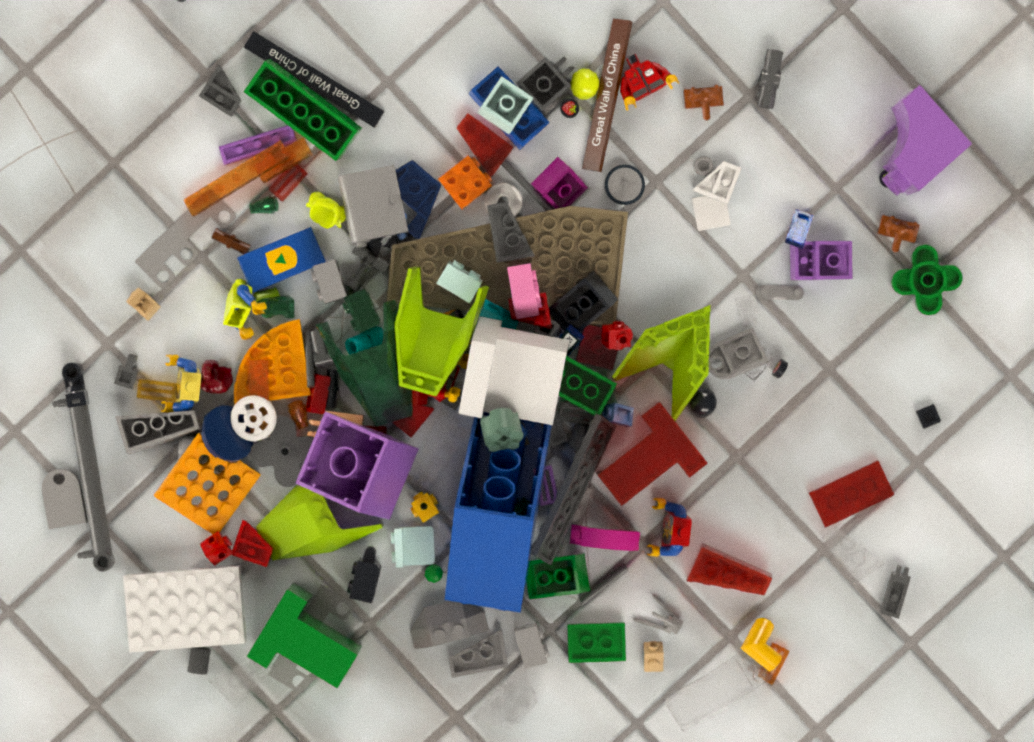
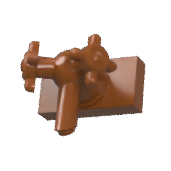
[683,85,724,121]
[877,215,920,252]

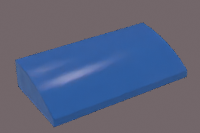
[468,66,550,150]

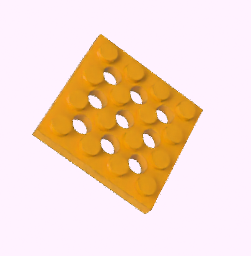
[154,433,261,534]

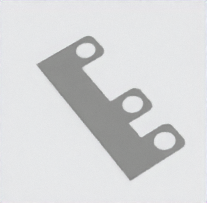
[135,188,236,288]
[267,584,354,693]

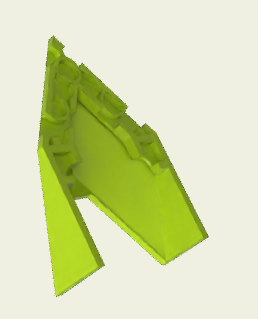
[612,305,711,423]

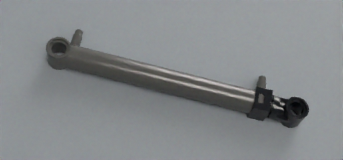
[52,363,115,572]

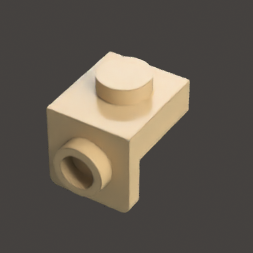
[126,288,161,321]
[643,641,664,672]

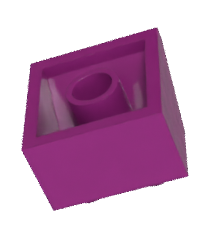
[531,157,588,209]

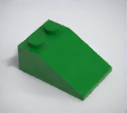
[527,553,590,600]

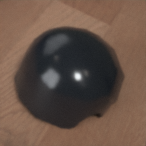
[687,387,717,418]

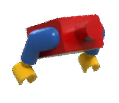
[647,498,692,557]

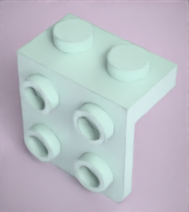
[391,526,435,568]

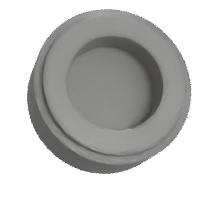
[694,156,713,176]

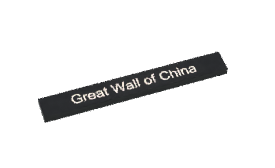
[244,31,385,128]

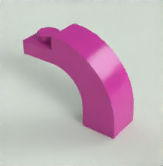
[570,525,640,551]

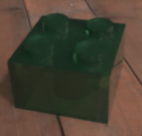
[342,289,382,333]

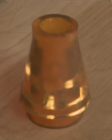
[287,400,309,429]

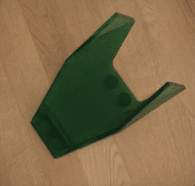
[316,300,413,427]

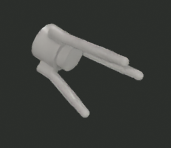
[633,594,683,634]

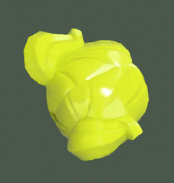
[306,192,346,229]

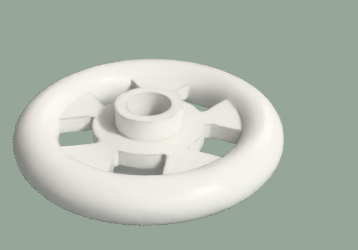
[230,395,277,441]

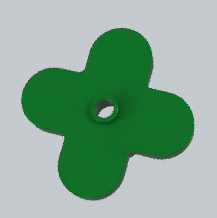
[891,245,963,315]

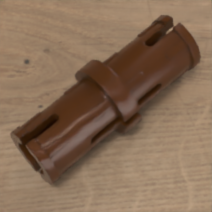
[211,228,251,255]

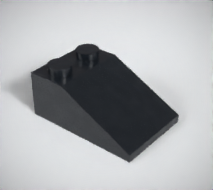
[549,270,618,336]

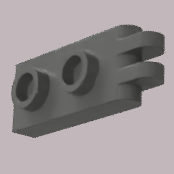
[879,565,911,619]

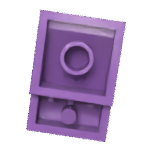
[790,241,853,280]

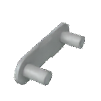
[756,285,804,300]

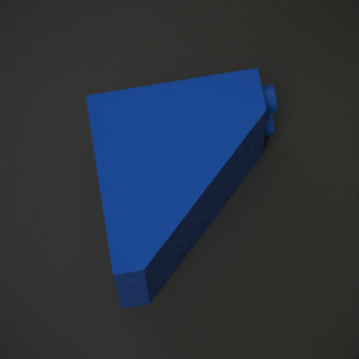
[445,412,552,613]

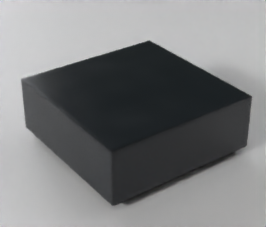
[915,404,941,429]

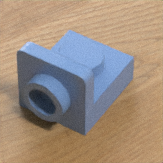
[602,403,634,427]

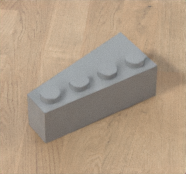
[115,411,202,455]

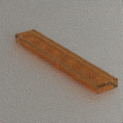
[183,140,291,217]

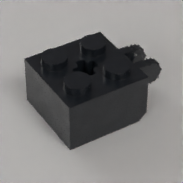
[347,546,382,604]

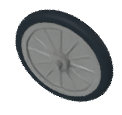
[605,164,645,205]

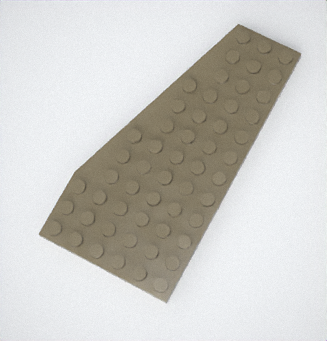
[387,206,628,325]

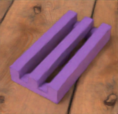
[533,465,557,506]

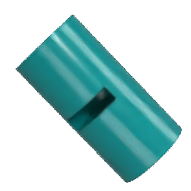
[345,326,387,357]

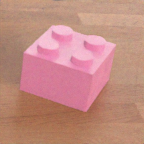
[507,263,542,319]

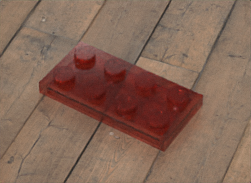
[809,460,894,528]

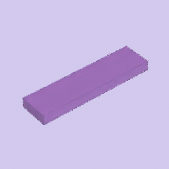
[219,125,298,165]

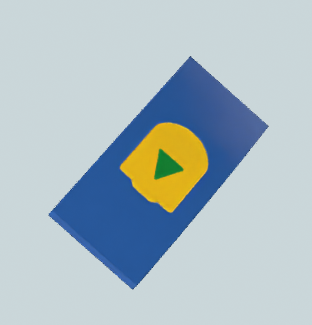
[237,227,326,293]

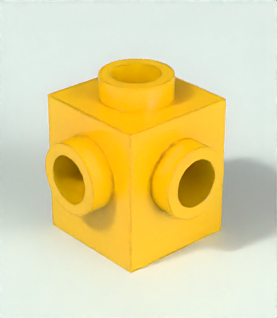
[410,492,440,523]

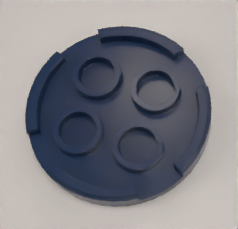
[201,405,254,463]

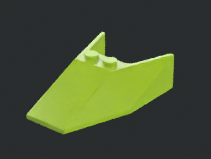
[395,266,489,396]
[256,484,384,561]

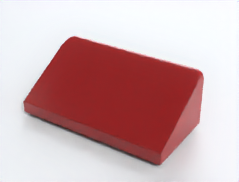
[305,374,331,414]

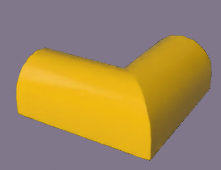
[740,618,782,672]

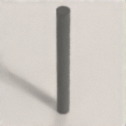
[501,160,554,211]

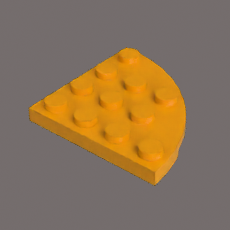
[234,319,311,405]

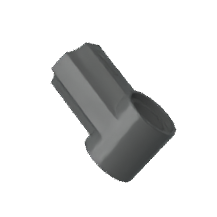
[310,329,335,369]

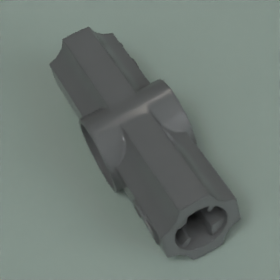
[757,49,783,109]

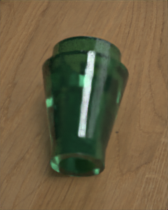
[249,195,279,214]

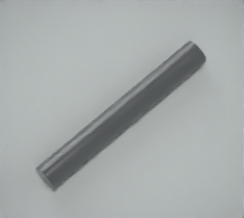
[304,330,315,388]
[579,564,628,605]

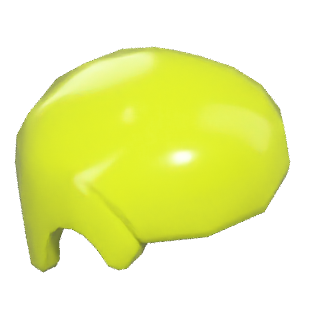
[570,68,599,100]

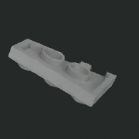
[448,629,508,678]

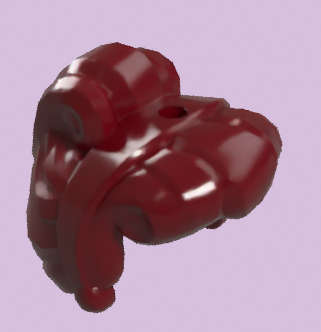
[200,360,233,394]

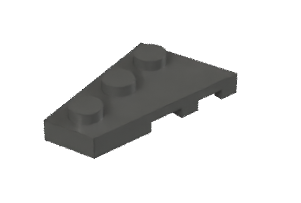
[487,202,535,263]

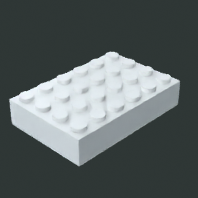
[123,565,247,653]

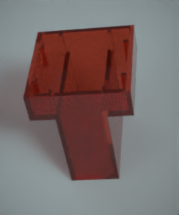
[595,400,708,506]

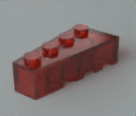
[686,543,772,596]

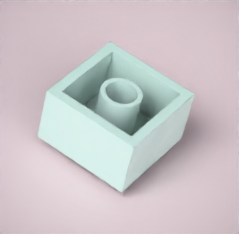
[477,76,533,134]
[436,260,482,303]

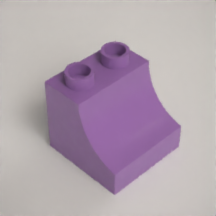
[882,85,972,196]
[296,411,419,520]

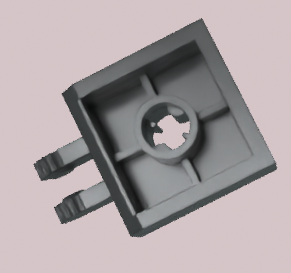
[517,57,575,113]

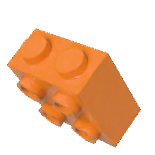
[438,155,493,210]

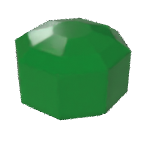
[424,564,443,583]

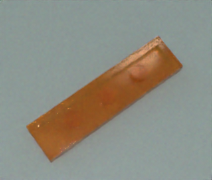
[249,359,270,437]

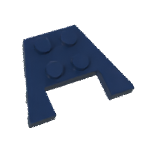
[395,160,442,239]

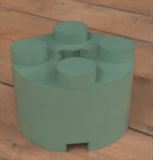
[480,408,523,452]

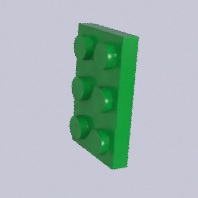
[567,622,626,663]

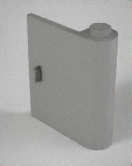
[338,165,408,248]

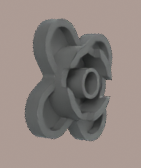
[250,416,314,487]

